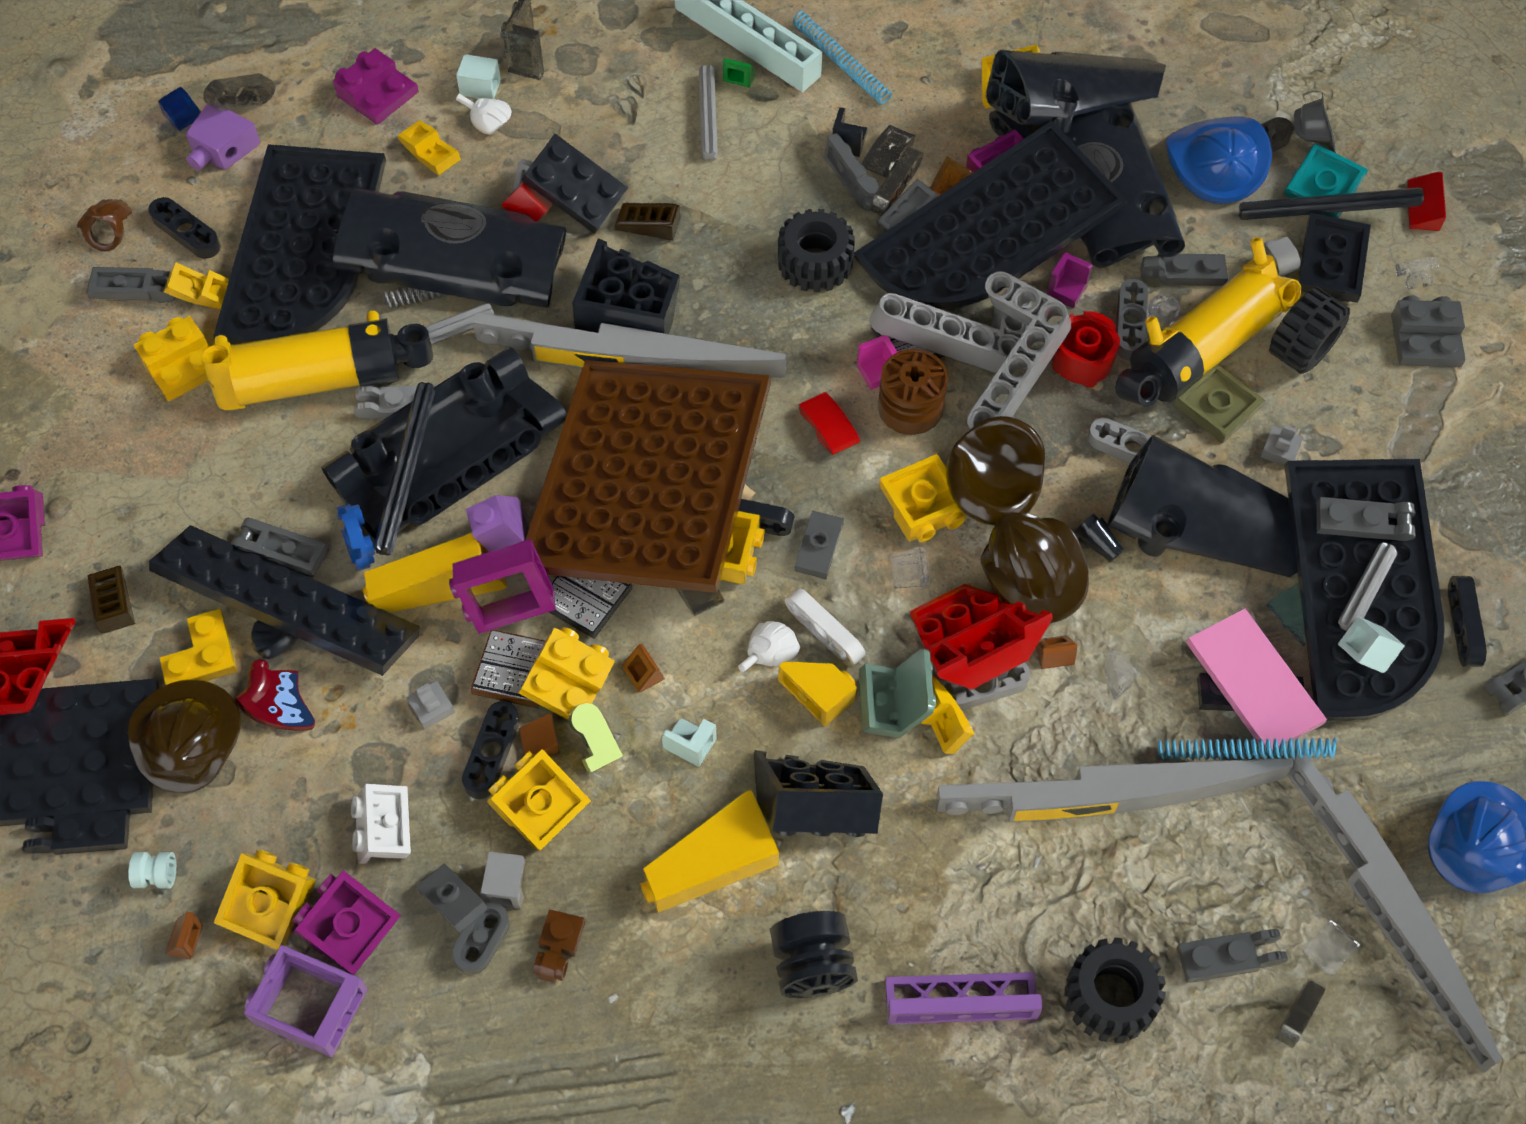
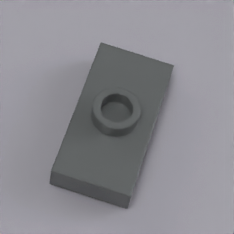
[877,178,939,232]
[794,510,844,579]
[416,863,488,933]

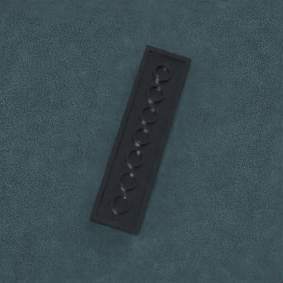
[149,525,420,676]

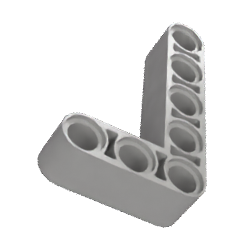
[967,271,1071,429]
[869,288,1032,373]

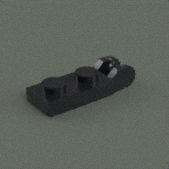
[22,810,130,855]

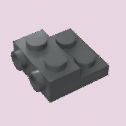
[1391,295,1466,367]

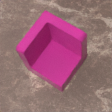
[857,335,897,390]

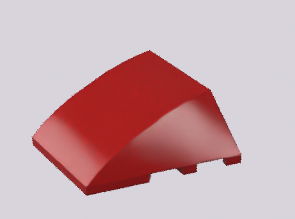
[909,584,1053,690]
[0,618,76,715]

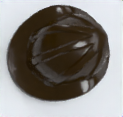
[946,416,1045,525]
[980,512,1089,623]
[127,679,241,793]

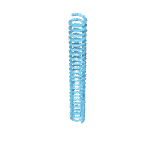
[793,11,892,104]
[1157,737,1338,760]

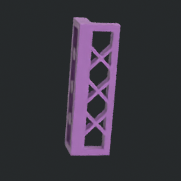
[885,972,1042,1024]

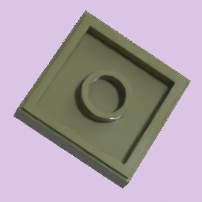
[1174,364,1265,443]

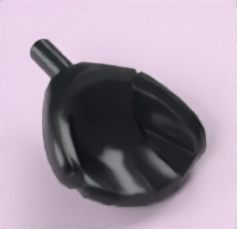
[251,620,298,659]

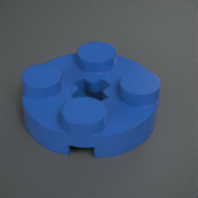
[336,504,375,572]

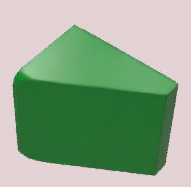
[722,58,756,88]

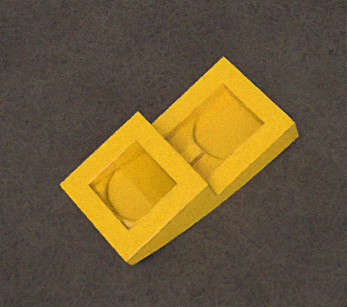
[397,120,461,176]
[164,262,229,309]
[921,676,975,754]

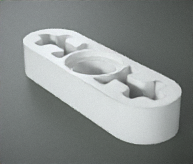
[785,588,866,667]

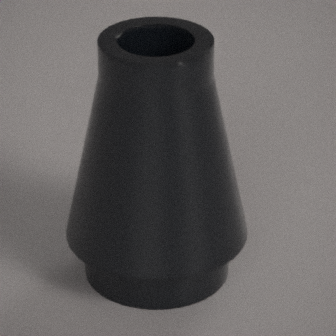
[1075,514,1124,563]

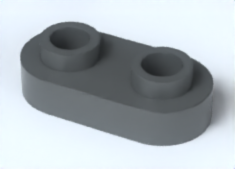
[452,902,510,974]

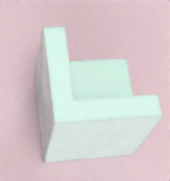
[456,55,501,99]
[1338,616,1405,673]
[662,719,717,767]

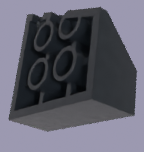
[572,238,680,334]
[754,750,883,837]

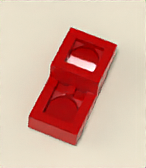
[798,392,860,455]

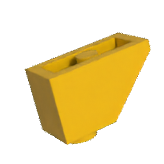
[778,661,857,727]

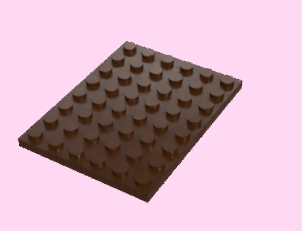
[522,360,771,593]

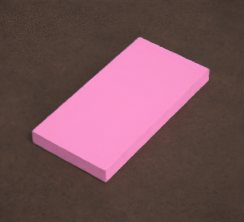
[1186,608,1327,754]

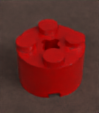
[1052,311,1120,388]

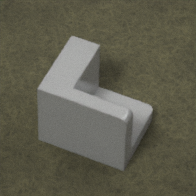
[481,852,525,910]

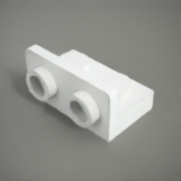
[351,784,411,864]

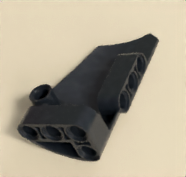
[986,50,1166,133]
[1107,435,1297,577]

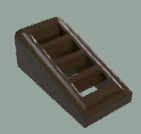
[615,203,681,241]
[87,565,136,634]

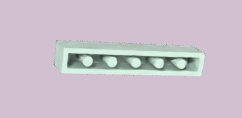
[675,0,822,93]

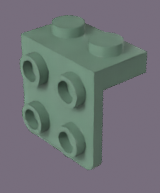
[859,649,936,738]

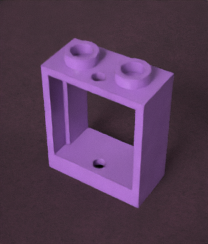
[244,945,368,1058]

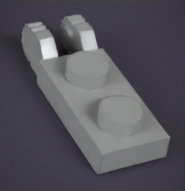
[353,385,437,420]

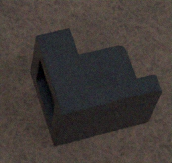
[832,107,867,157]

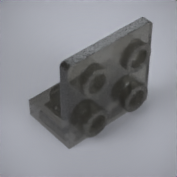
[500,0,544,81]

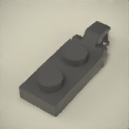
[1140,254,1228,286]

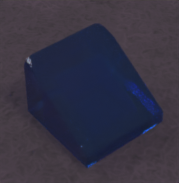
[158,87,201,131]

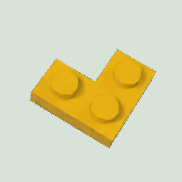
[159,608,238,685]

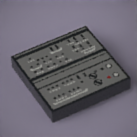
[549,576,632,639]

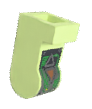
[568,703,623,773]

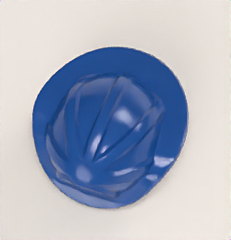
[1428,781,1526,893]

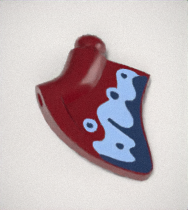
[235,659,315,731]

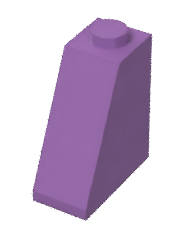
[466,495,529,552]

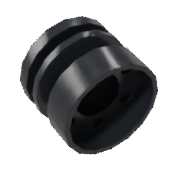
[770,910,858,999]

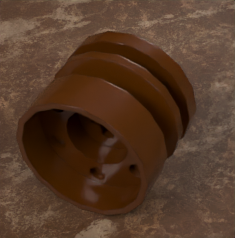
[878,349,949,435]

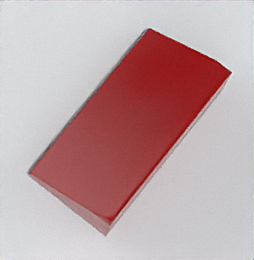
[1406,172,1446,231]

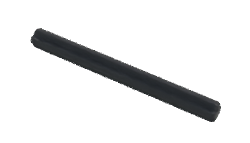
[1239,188,1424,220]
[373,382,436,556]

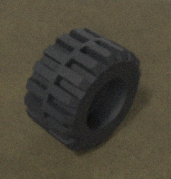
[778,209,855,292]
[1269,287,1350,374]
[1064,938,1166,1043]

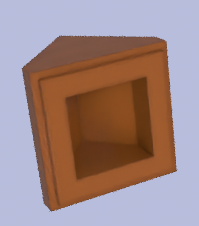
[1036,635,1077,669]
[622,644,665,692]

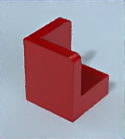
[501,182,553,222]

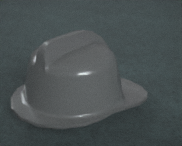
[1294,92,1336,153]

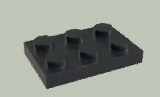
[521,133,628,234]
[1298,213,1371,303]

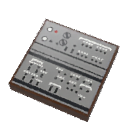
[471,630,545,709]

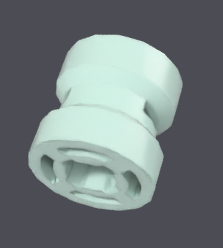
[128,852,176,889]

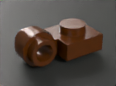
[533,909,585,983]

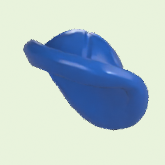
[1166,116,1272,204]

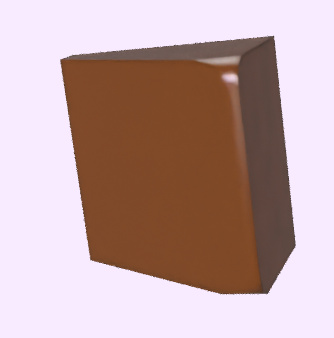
[519,714,560,756]
[165,912,203,959]

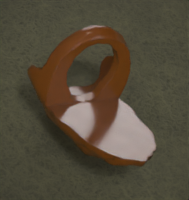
[77,199,132,251]

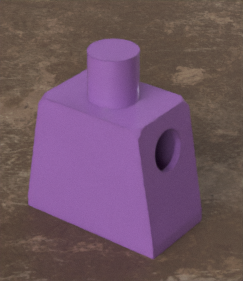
[186,100,260,171]

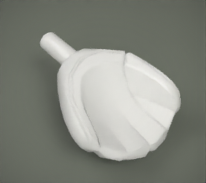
[456,94,512,135]
[738,621,800,672]

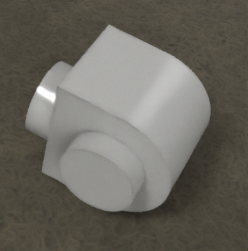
[1264,236,1300,276]

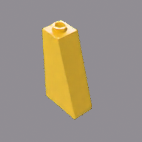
[363,533,507,613]
[640,790,779,913]

